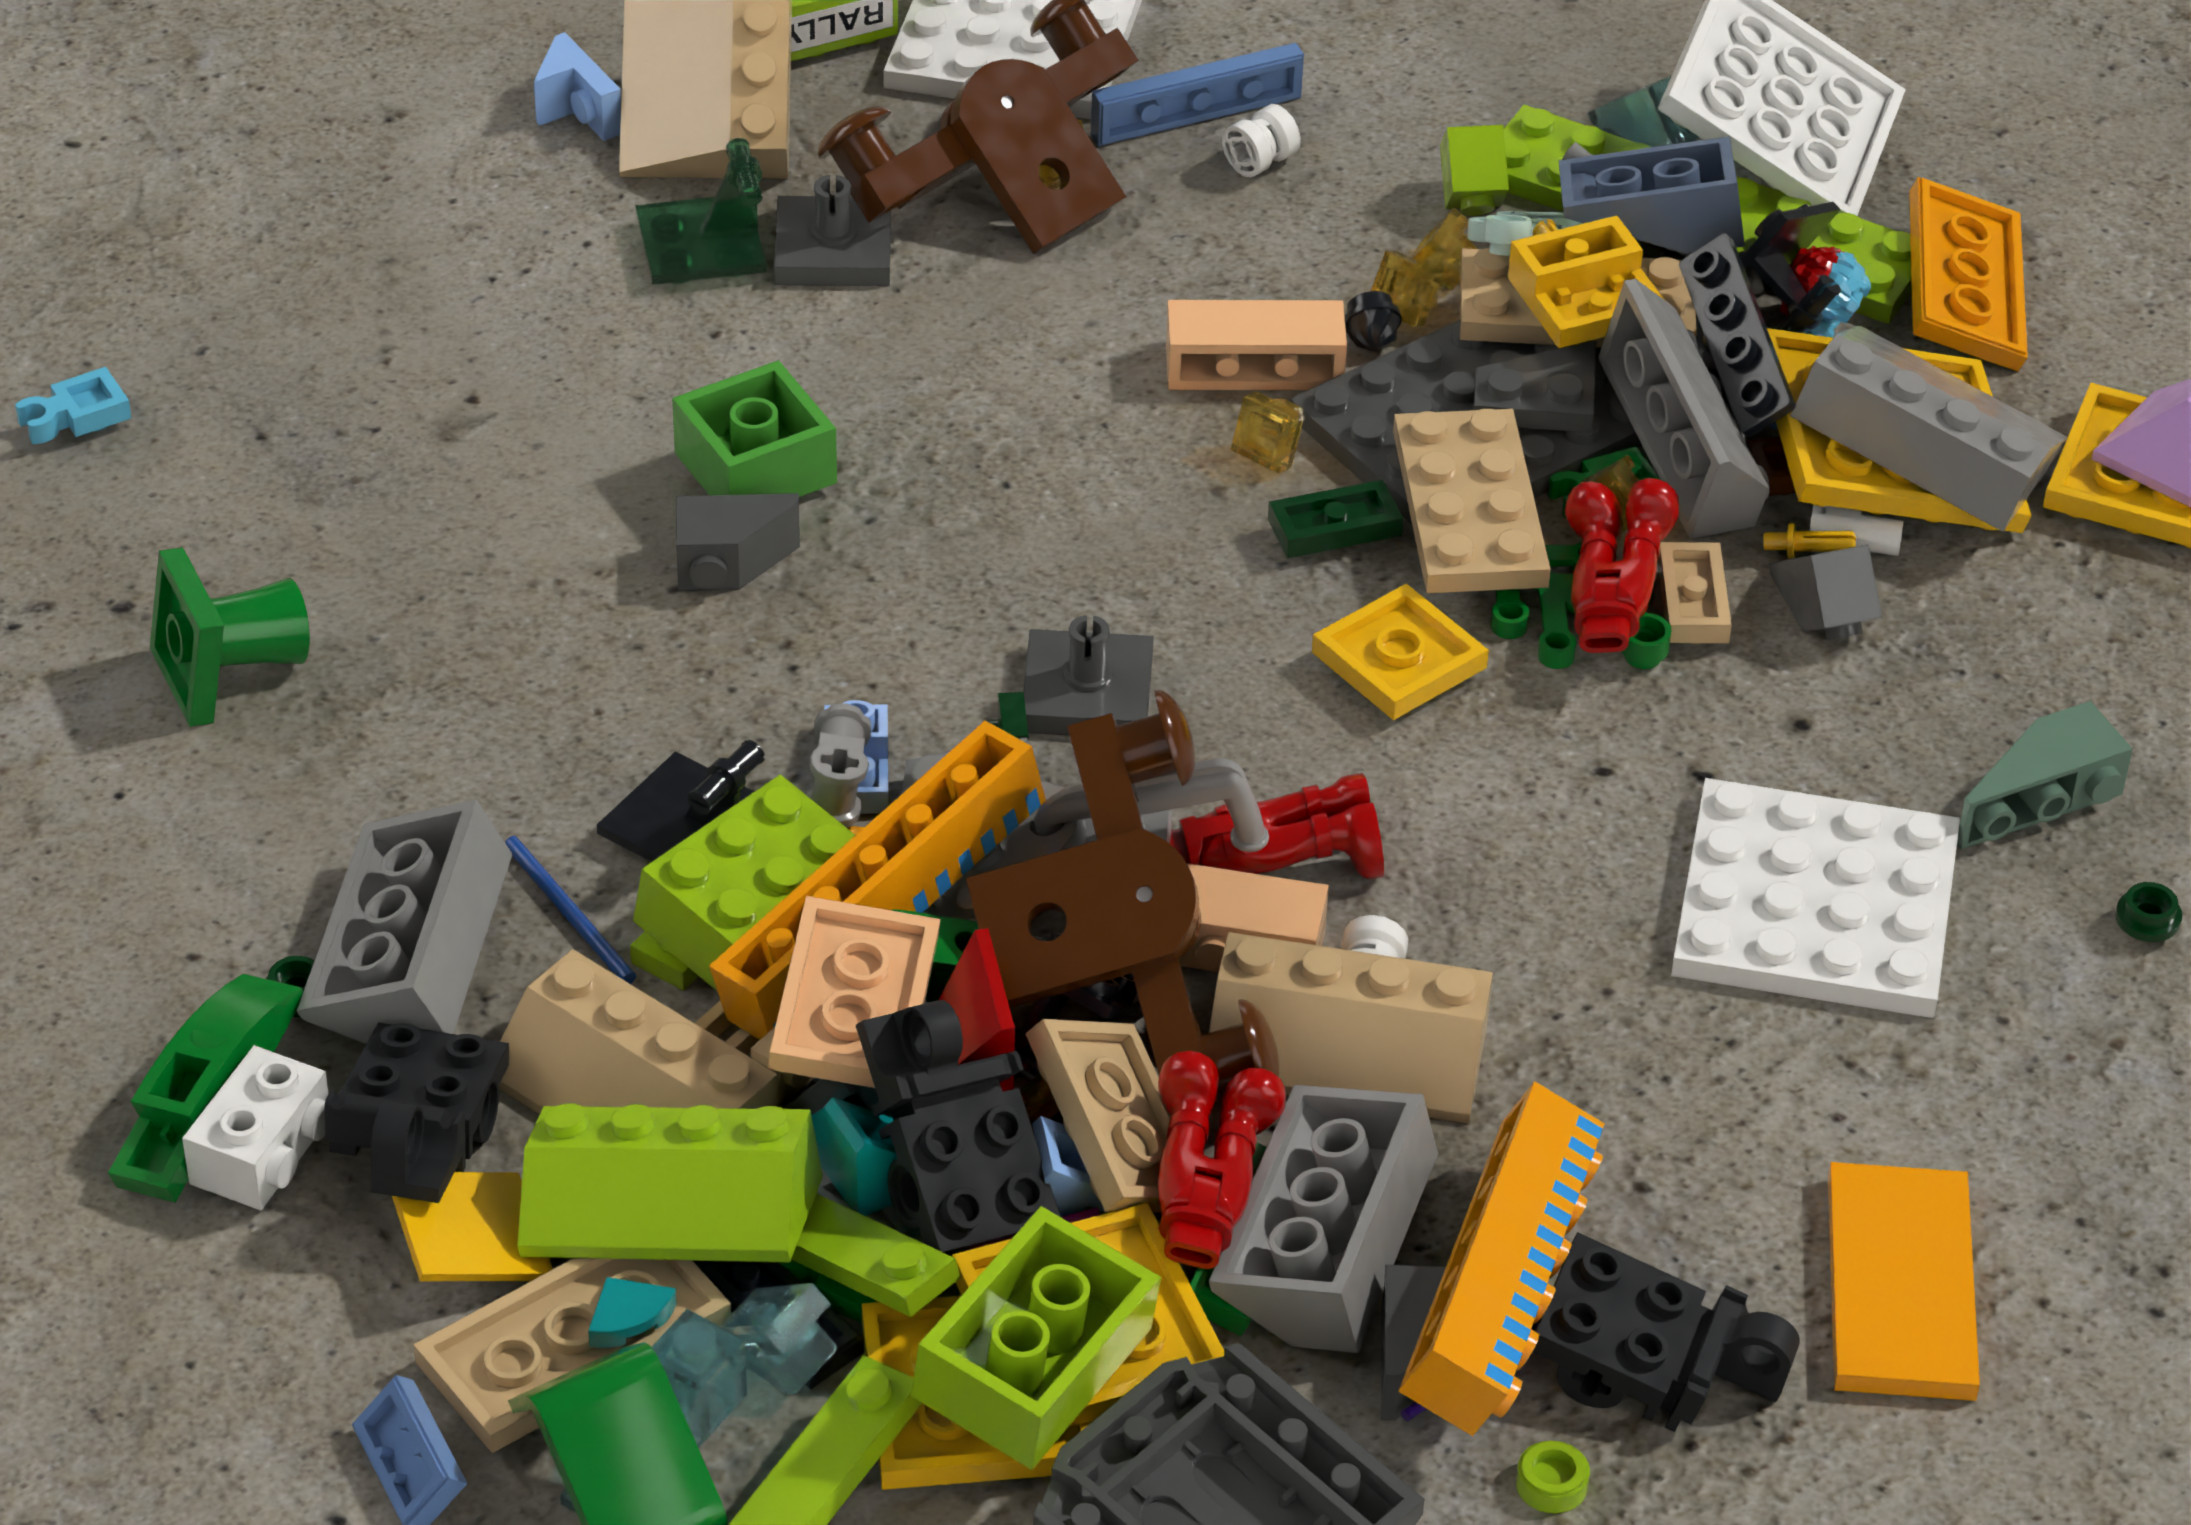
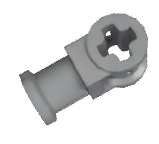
[806,703,871,828]

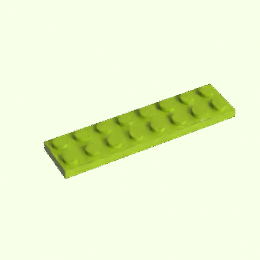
[1504,104,1912,324]

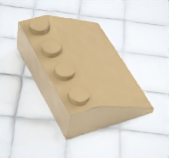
[619,0,792,179]

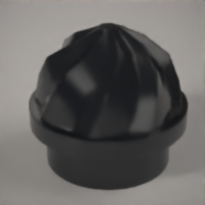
[1345,291,1402,351]

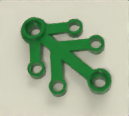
[1491,541,1672,669]

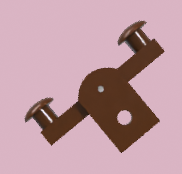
[818,0,1139,254]
[966,690,1279,1101]

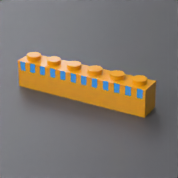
[709,721,1046,1040]
[1398,1081,1605,1436]

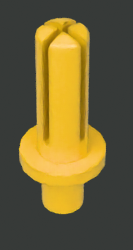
[1763,523,1856,559]

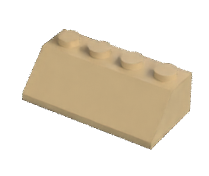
[1209,932,1493,1124]
[499,949,779,1114]

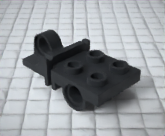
[855,1000,1060,1254]
[325,1022,509,1203]
[1533,1232,1800,1432]

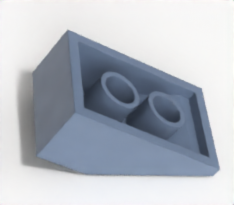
[1558,136,1745,254]

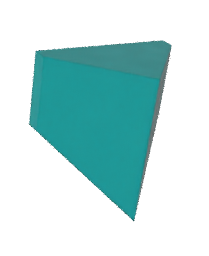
[812,1097,897,1216]

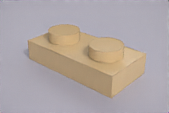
[1657,542,1732,644]

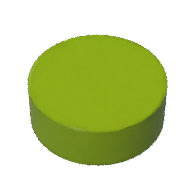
[1516,1440,1590,1514]

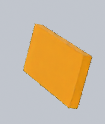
[1909,177,2028,372]
[1828,1162,1980,1401]

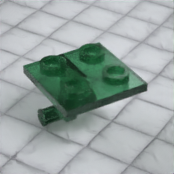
[635,138,767,285]

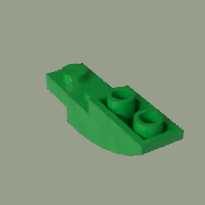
[108,974,303,1203]

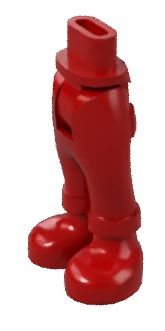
[1565,478,1679,653]
[1170,773,1384,880]
[1158,1051,1286,1269]

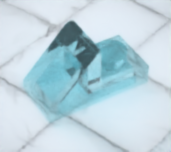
[709,1283,836,1395]

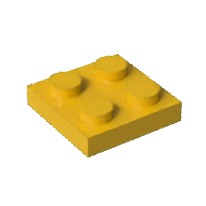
[1312,583,1489,720]

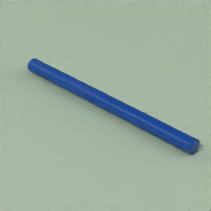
[505,836,636,984]

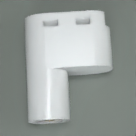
[1810,505,1904,556]

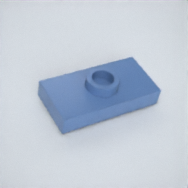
[352,1375,468,1525]

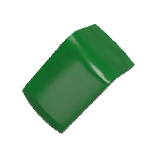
[508,1342,728,1525]

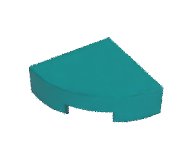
[588,1277,677,1348]

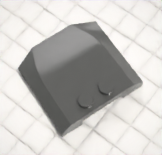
[1033,1343,1425,1525]

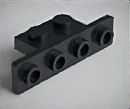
[1679,233,1796,437]

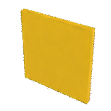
[392,1172,553,1282]

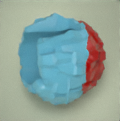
[1780,246,1871,338]

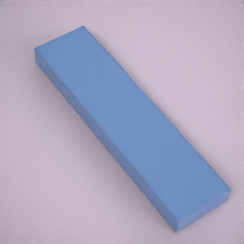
[1091,43,1304,146]

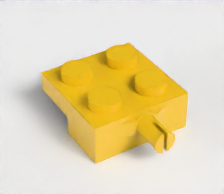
[1508,215,1664,349]

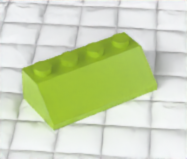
[517,1103,823,1262]

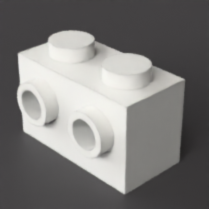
[182,1045,328,1211]

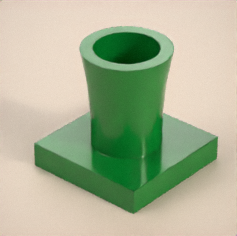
[150,547,310,727]

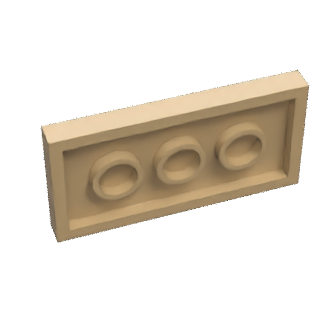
[1460,248,1697,347]
[1393,409,1551,593]
[413,1258,732,1453]

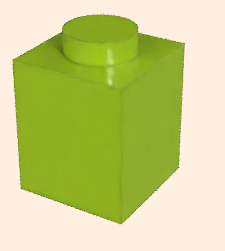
[1440,125,1509,216]

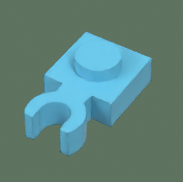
[15,367,132,444]

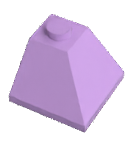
[2092,379,2191,508]

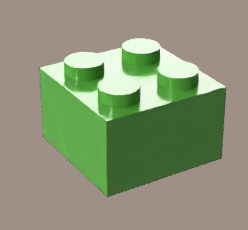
[672,360,837,497]

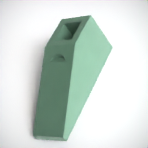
[1957,701,2133,850]

